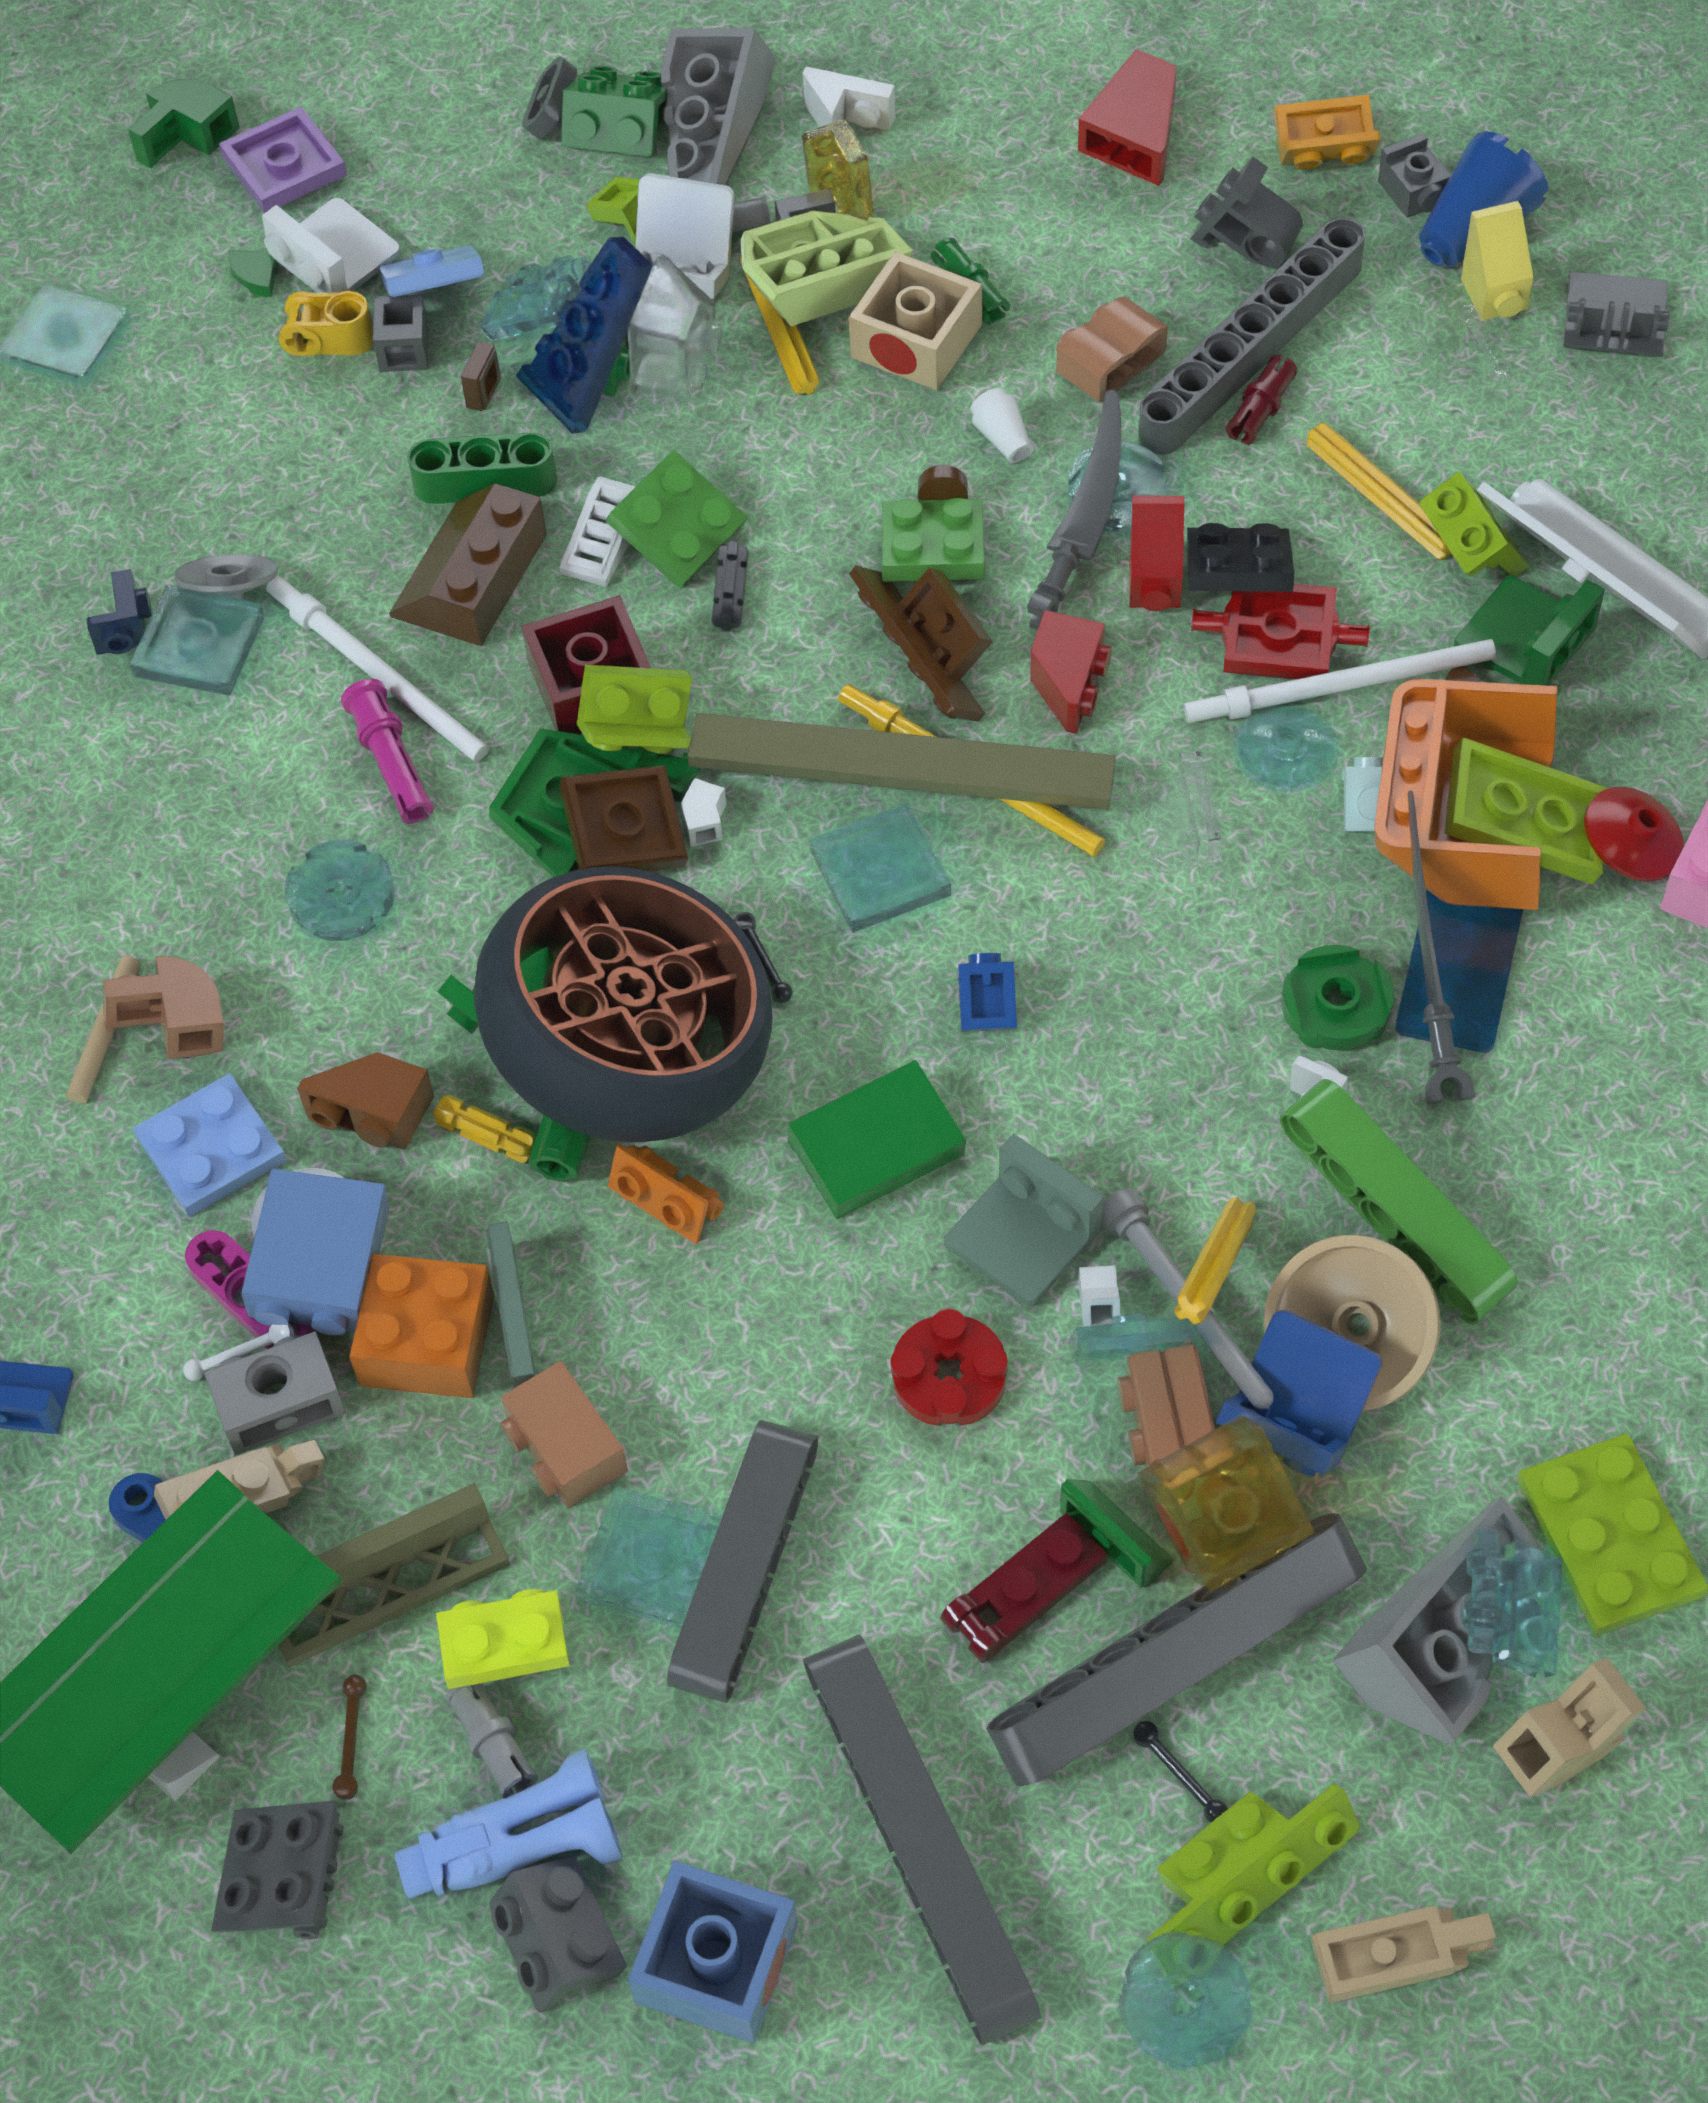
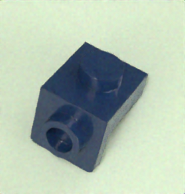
[86,569,153,655]

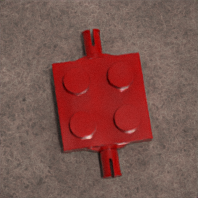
[1191,583,1370,679]

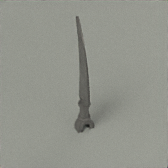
[1027,390,1122,630]
[1408,790,1475,1105]

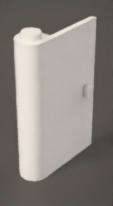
[1477,478,1708,659]

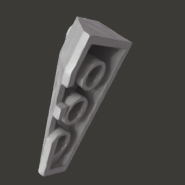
[661,28,776,185]
[1332,1496,1539,1744]

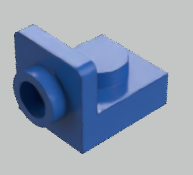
[957,953,1017,1032]

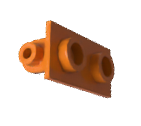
[607,1144,724,1244]

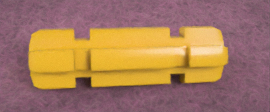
[433,1095,537,1163]

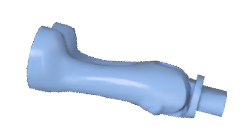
[394,1748,623,1899]

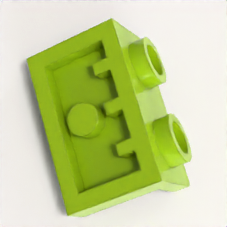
[1419,471,1530,577]
[577,665,692,754]

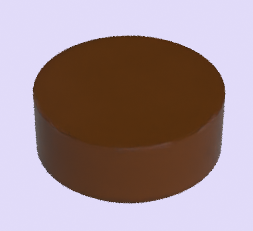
[918,465,968,500]

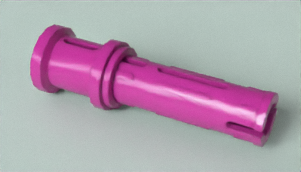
[341,679,434,824]

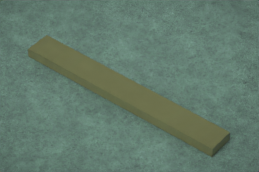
[687,713,1116,810]

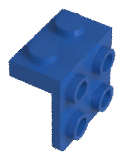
[1215,1310,1382,1476]

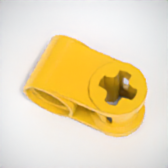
[278,291,374,356]

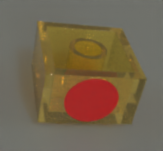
[1138,1415,1315,1592]

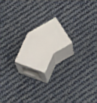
[681,778,727,847]
[1079,1265,1121,1332]

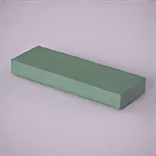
[486,1221,536,1388]

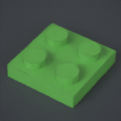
[605,449,748,588]
[882,498,985,582]

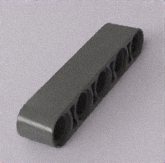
[667,1420,818,1703]

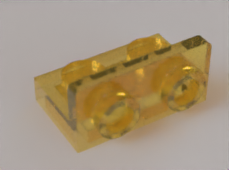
[802,118,874,221]

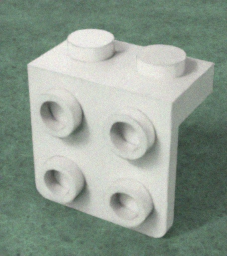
[621,173,734,302]
[262,198,400,293]

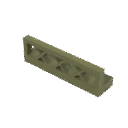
[279,1483,510,1668]

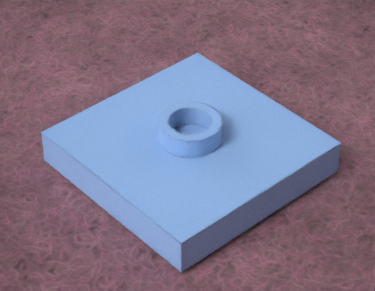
[379,245,484,297]

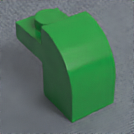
[128,79,240,168]

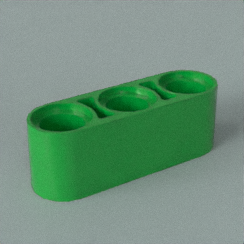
[407,432,557,504]

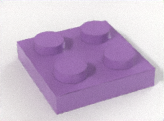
[219,106,347,213]

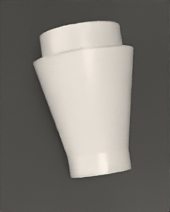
[970,388,1034,464]

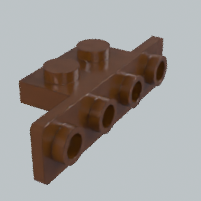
[849,565,993,722]

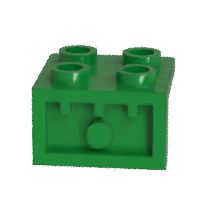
[1454,575,1605,686]

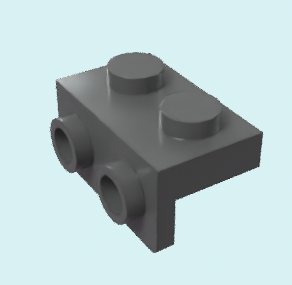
[490,1855,627,2013]

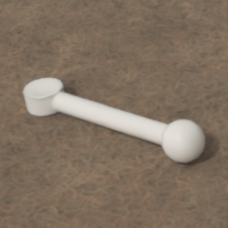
[183,1323,294,1381]

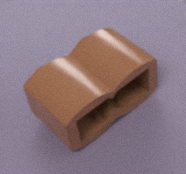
[1056,296,1168,403]

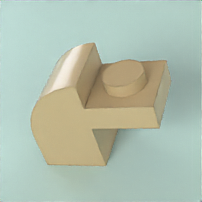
[1492,1658,1646,1797]

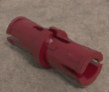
[1226,354,1298,445]

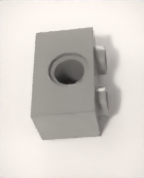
[204,1331,346,1455]

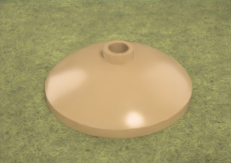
[1264,1235,1440,1412]

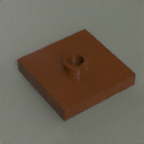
[559,765,688,872]

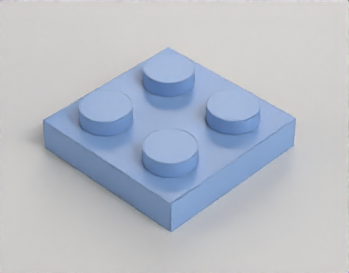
[132,1073,287,1217]

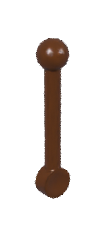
[332,1674,367,1800]

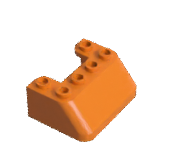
[1374,679,1557,910]

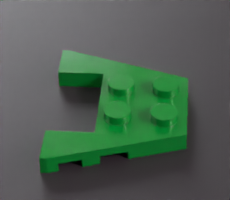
[489,728,701,877]

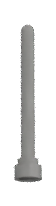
[1103,1188,1273,1409]

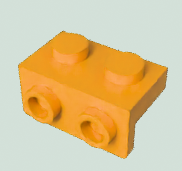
[1273,94,1381,170]

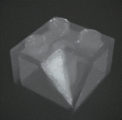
[628,256,722,405]

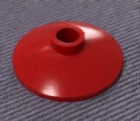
[1584,787,1684,882]

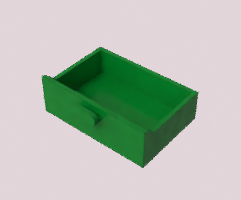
[788,1060,966,1219]

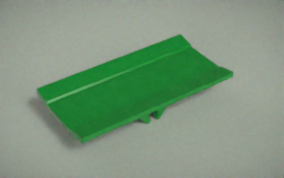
[0,1470,343,1854]

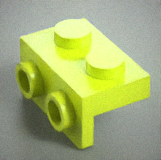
[436,1589,570,1690]

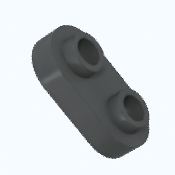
[522,56,577,139]

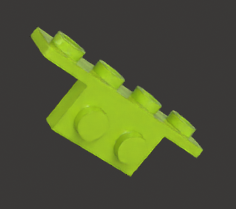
[1147,1784,1360,1985]

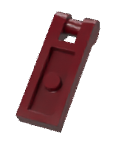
[940,1512,1107,1663]

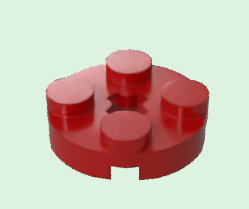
[890,1308,1008,1426]

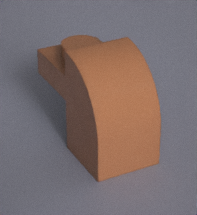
[103,956,224,1059]

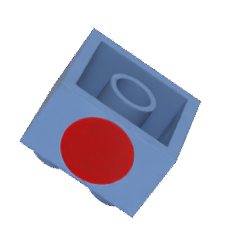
[628,1860,798,2044]

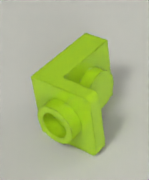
[585,177,641,245]

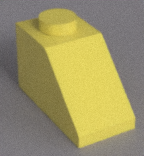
[1461,201,1534,321]

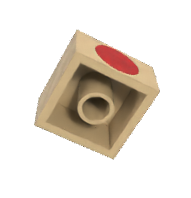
[849,252,982,391]

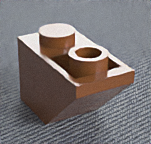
[297,1052,434,1150]

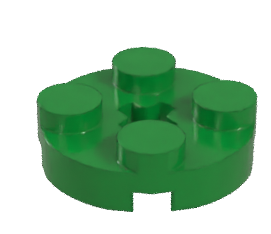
[1281,945,1394,1050]

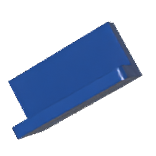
[0,1361,74,1435]

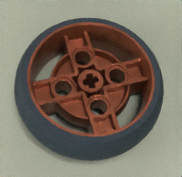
[474,867,773,1142]

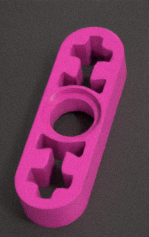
[185,1230,315,1349]

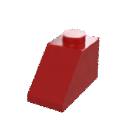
[1129,495,1185,611]

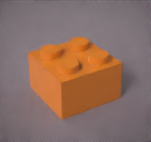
[349,1253,494,1398]

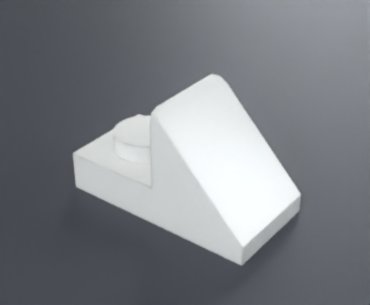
[803,66,896,146]

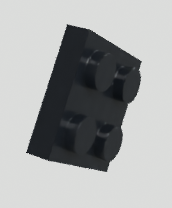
[1187,523,1294,592]

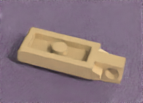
[154,1440,325,1520]
[1311,1905,1497,2004]

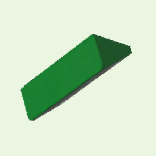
[1060,1479,1173,1588]

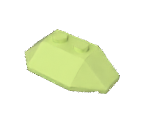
[741,211,913,326]

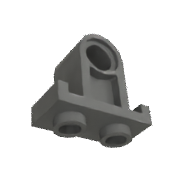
[1190,156,1303,268]

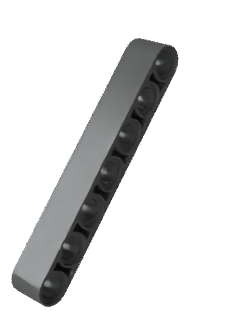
[1138,218,1365,455]
[986,1513,1367,1786]
[803,1634,1041,2046]

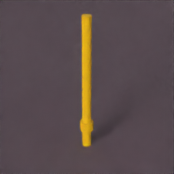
[838,684,1105,857]

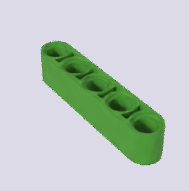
[1279,1079,1518,1325]

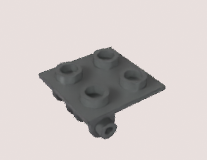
[1563,271,1669,357]
[211,1801,344,1939]

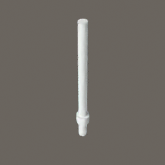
[266,576,489,763]
[1184,639,1496,723]

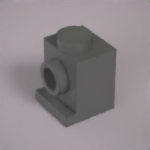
[1378,133,1451,218]
[373,294,428,372]

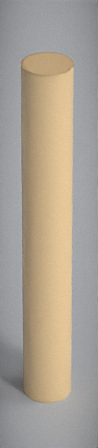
[66,956,141,1104]

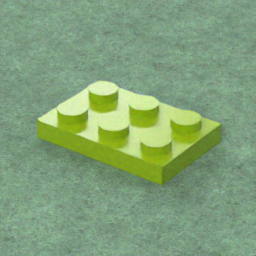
[1444,737,1608,885]
[1517,1432,1708,1637]

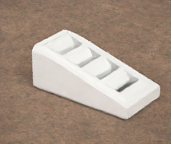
[559,477,636,587]

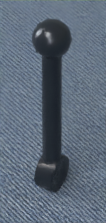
[734,912,793,1003]
[1133,1721,1228,1823]

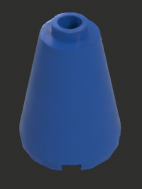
[1419,131,1549,267]

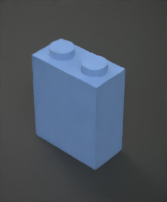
[241,1168,389,1335]

